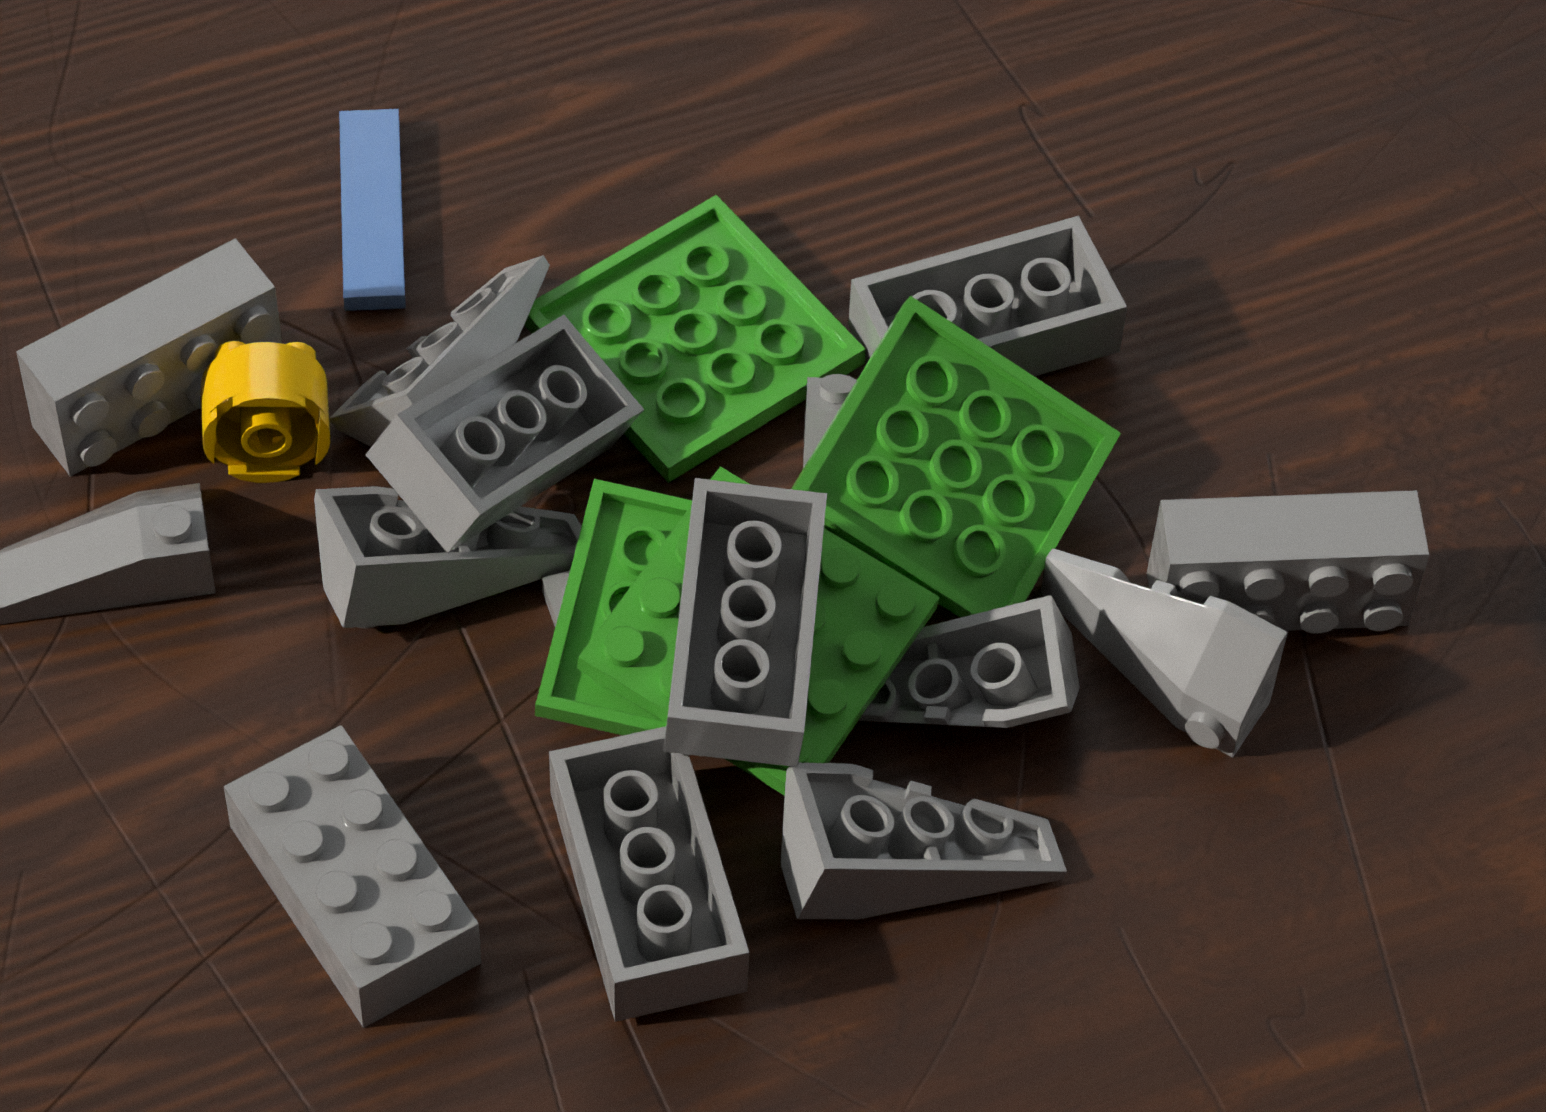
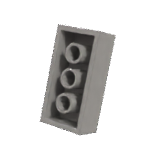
[848,216,1127,376]
[16,238,282,476]
[366,315,644,553]
[663,478,827,767]
[1147,490,1429,633]
[224,725,481,1028]
[549,726,749,1022]

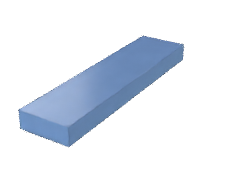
[339,109,406,311]

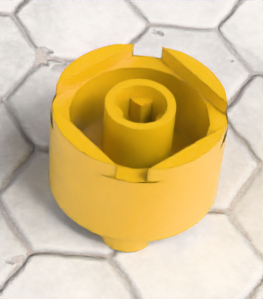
[201,341,330,483]

